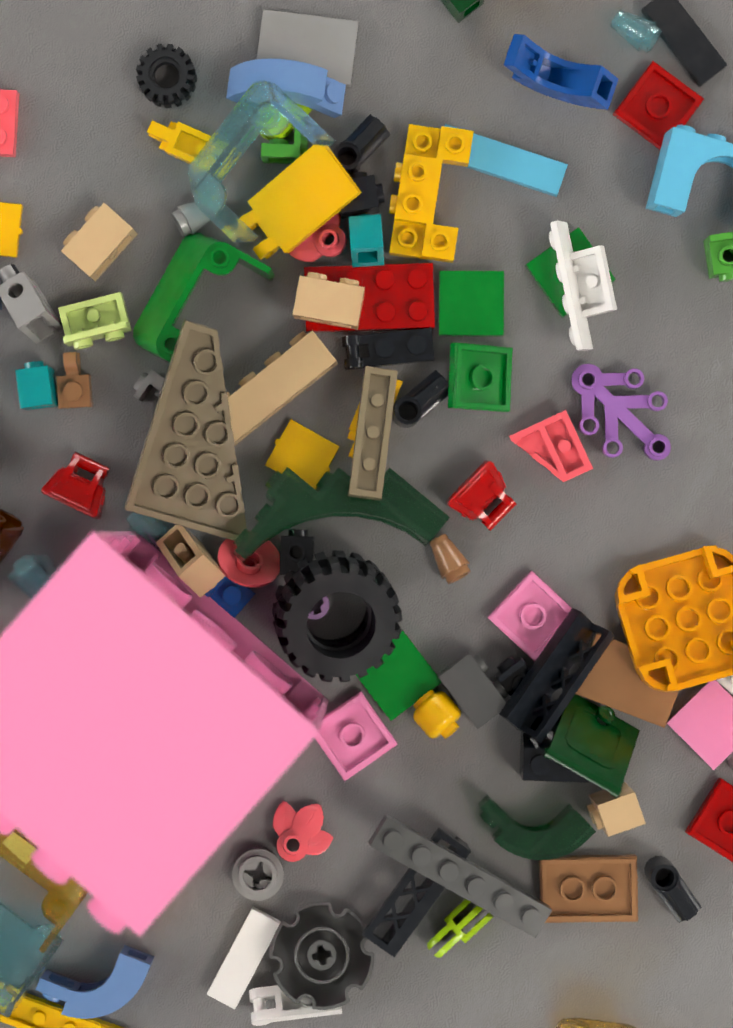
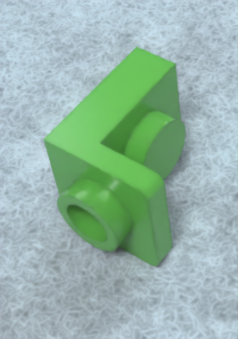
[261,126,308,164]

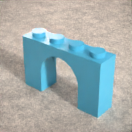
[645,125,733,217]

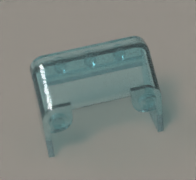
[187,80,335,243]

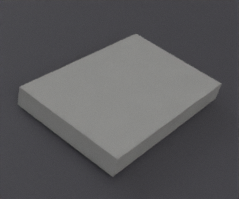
[257,9,359,88]

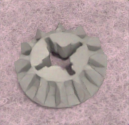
[232,848,284,901]

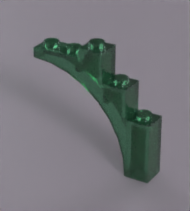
[233,467,450,562]

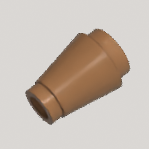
[429,534,471,584]

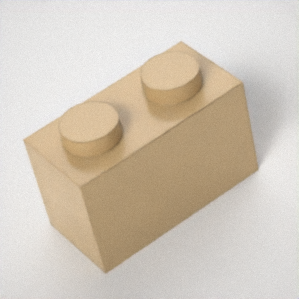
[61,203,137,281]
[293,272,365,330]
[156,524,225,598]
[587,782,646,837]

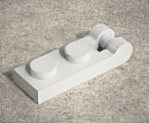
[249,985,342,1026]

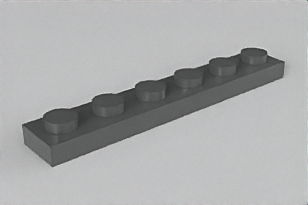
[369,814,552,938]

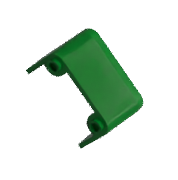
[133,233,275,364]

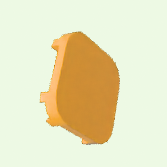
[615,545,733,692]

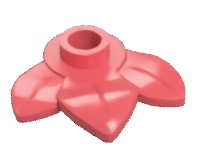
[289,212,347,263]
[272,801,333,862]

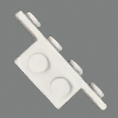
[549,220,617,351]

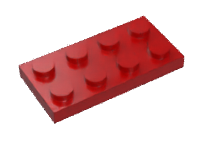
[304,263,435,333]

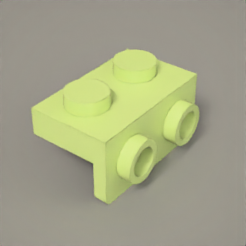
[58,292,132,350]

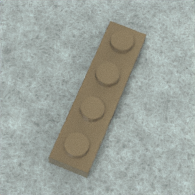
[348,366,398,501]

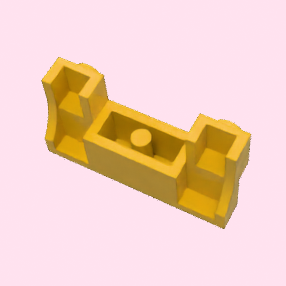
[389,124,474,263]

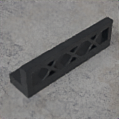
[499,608,615,743]
[362,827,471,957]

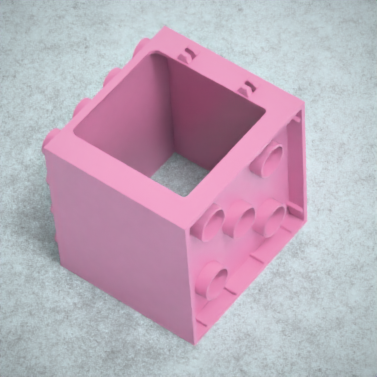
[0,531,329,936]

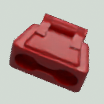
[41,452,110,520]
[445,461,517,531]

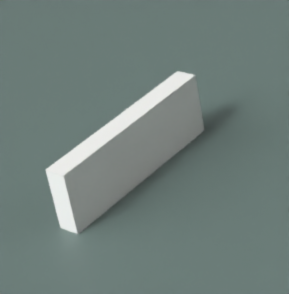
[207,906,281,1009]

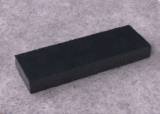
[642,0,727,87]

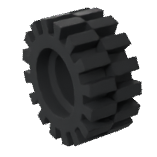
[136,44,197,108]

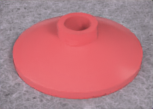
[217,533,280,588]

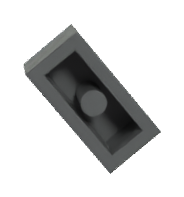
[437,651,509,729]

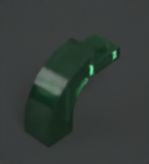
[478,794,596,860]

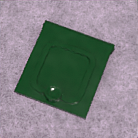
[543,694,640,798]

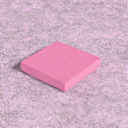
[487,571,572,662]
[667,680,733,770]
[314,691,398,781]

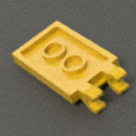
[234,140,362,260]

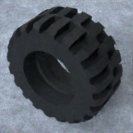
[272,550,402,683]

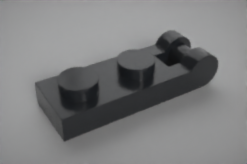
[342,328,435,370]

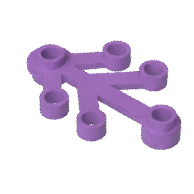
[571,364,671,460]

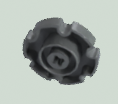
[270,902,374,1010]

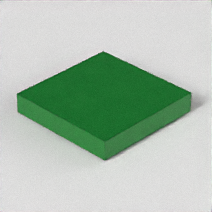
[525,227,616,318]
[439,271,504,337]
[448,342,513,413]
[355,630,442,721]

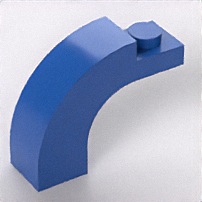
[504,34,618,110]

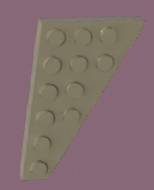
[124,319,249,544]

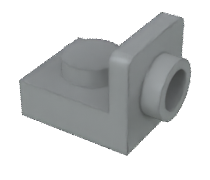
[134,369,165,402]

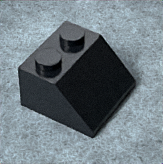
[520,715,589,783]

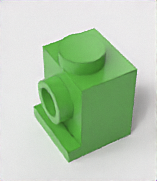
[703,232,733,282]

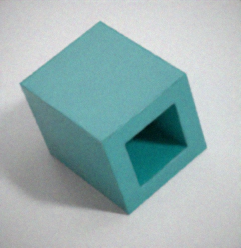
[349,214,384,267]
[15,361,58,411]

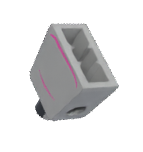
[0,264,63,344]

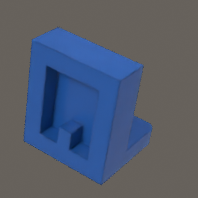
[205,576,256,618]

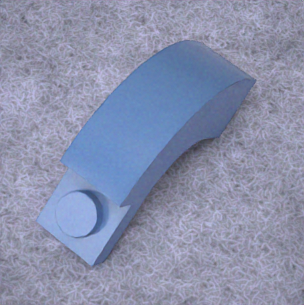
[226,59,346,118]
[36,945,155,1019]

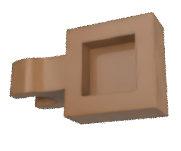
[56,352,93,409]

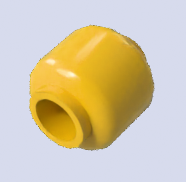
[413,690,461,739]

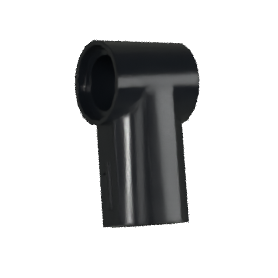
[333,114,390,174]
[392,370,449,428]
[644,856,702,923]

